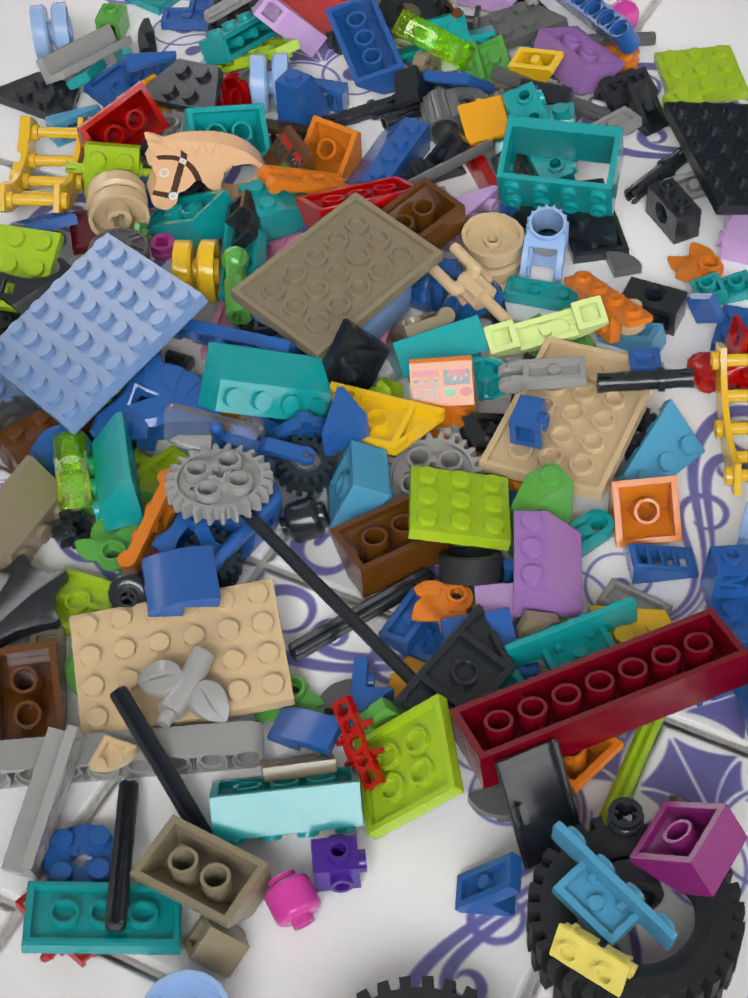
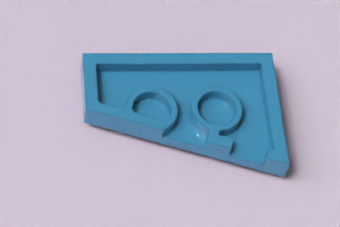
[617,399,705,480]

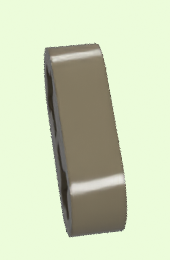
[412,51,441,76]

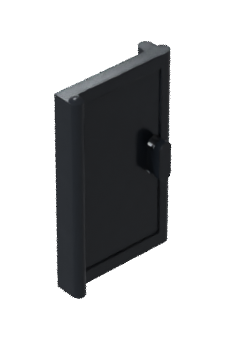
[494,738,581,869]

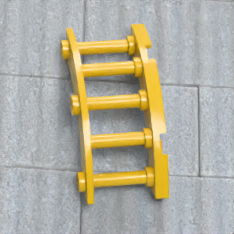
[0,116,87,214]
[710,342,748,496]

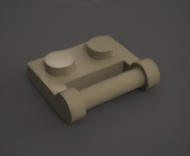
[390,307,455,342]

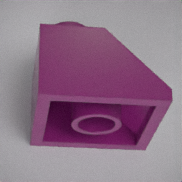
[629,801,748,897]

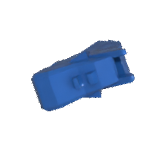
[90,352,229,451]

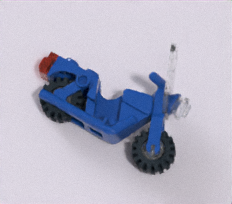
[143,403,334,586]

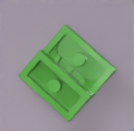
[452,34,511,82]

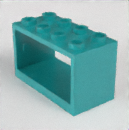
[496,115,624,217]

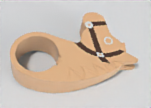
[144,131,265,210]

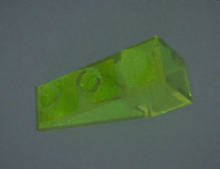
[53,431,93,510]

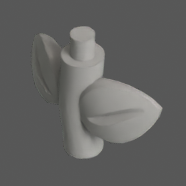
[137,646,229,729]

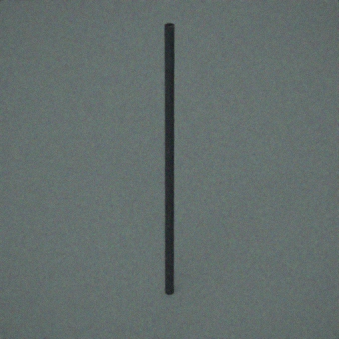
[239,509,452,724]

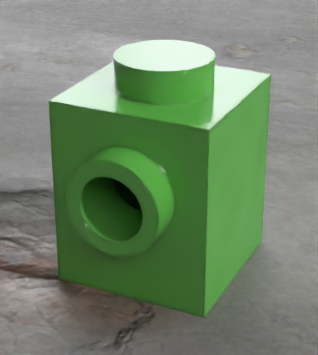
[95,2,130,40]

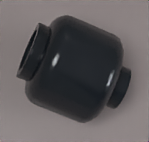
[279,497,330,543]
[108,567,146,608]

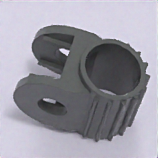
[420,86,487,145]

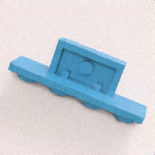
[551,820,678,951]

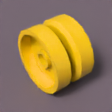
[172,239,221,303]

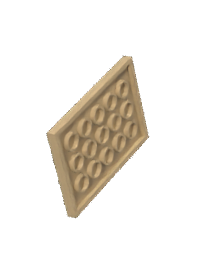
[479,336,664,502]
[69,578,295,734]

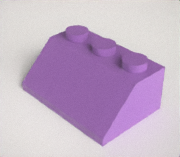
[533,26,625,95]
[513,511,583,618]

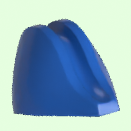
[410,272,449,312]

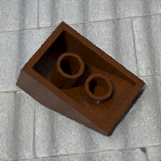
[0,639,68,740]

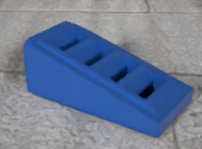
[124,51,177,85]
[313,77,349,113]
[626,544,699,584]

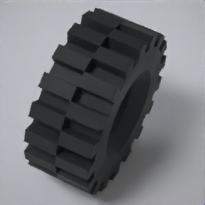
[379,0,446,41]

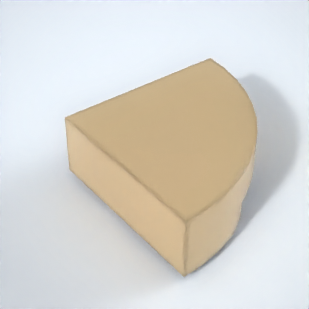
[88,734,139,772]

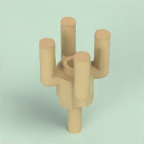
[429,242,512,322]

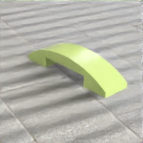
[483,295,609,356]

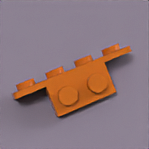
[563,271,653,344]

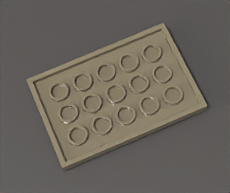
[230,192,443,360]

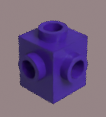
[311,834,367,893]

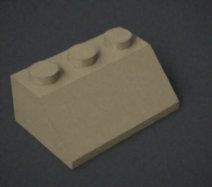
[0,455,71,571]
[129,815,271,928]

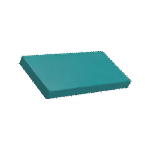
[21,881,182,955]

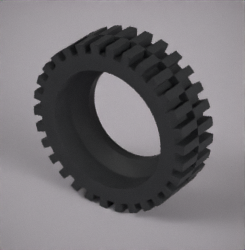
[526,813,745,998]

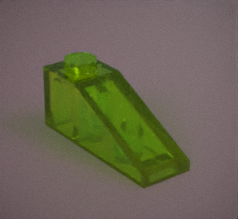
[391,8,476,72]

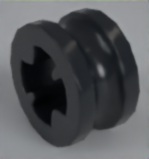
[607,797,643,837]

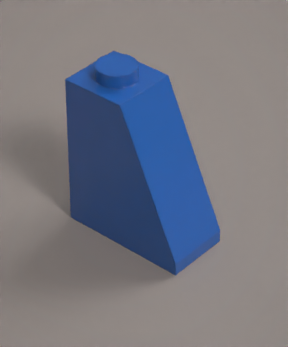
[275,67,331,139]

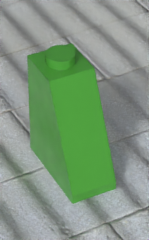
[507,461,573,558]

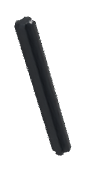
[288,567,434,661]
[110,686,213,834]
[105,779,139,933]

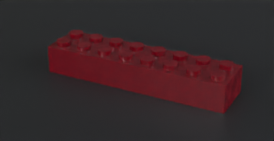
[450,608,748,789]

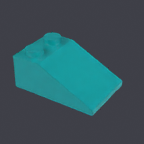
[238,179,309,243]
[147,189,232,251]

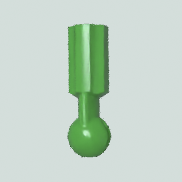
[221,246,252,326]

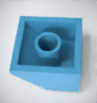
[327,440,393,529]

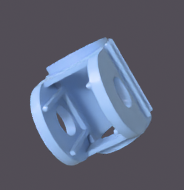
[520,204,569,283]

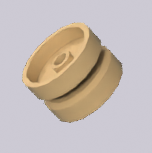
[85,169,150,235]
[459,212,525,285]

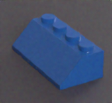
[325,0,405,95]
[346,117,430,185]

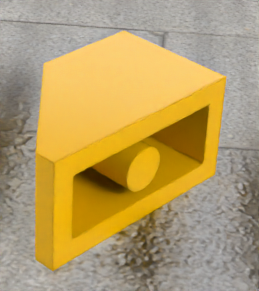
[508,47,564,83]

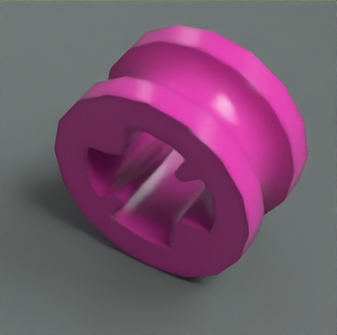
[149,233,175,261]

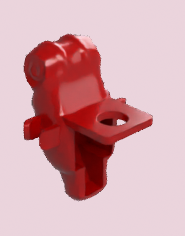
[686,315,748,394]

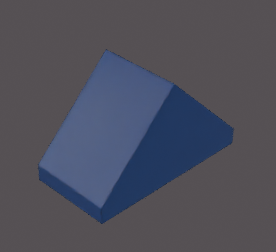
[321,386,370,456]

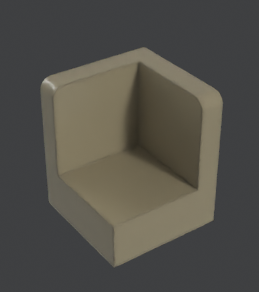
[184,915,250,978]

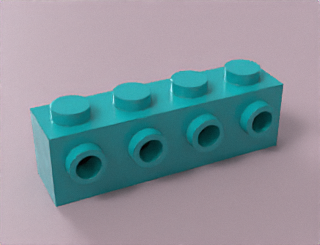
[198,6,278,65]
[502,81,578,180]

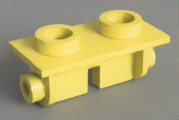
[549,922,638,998]

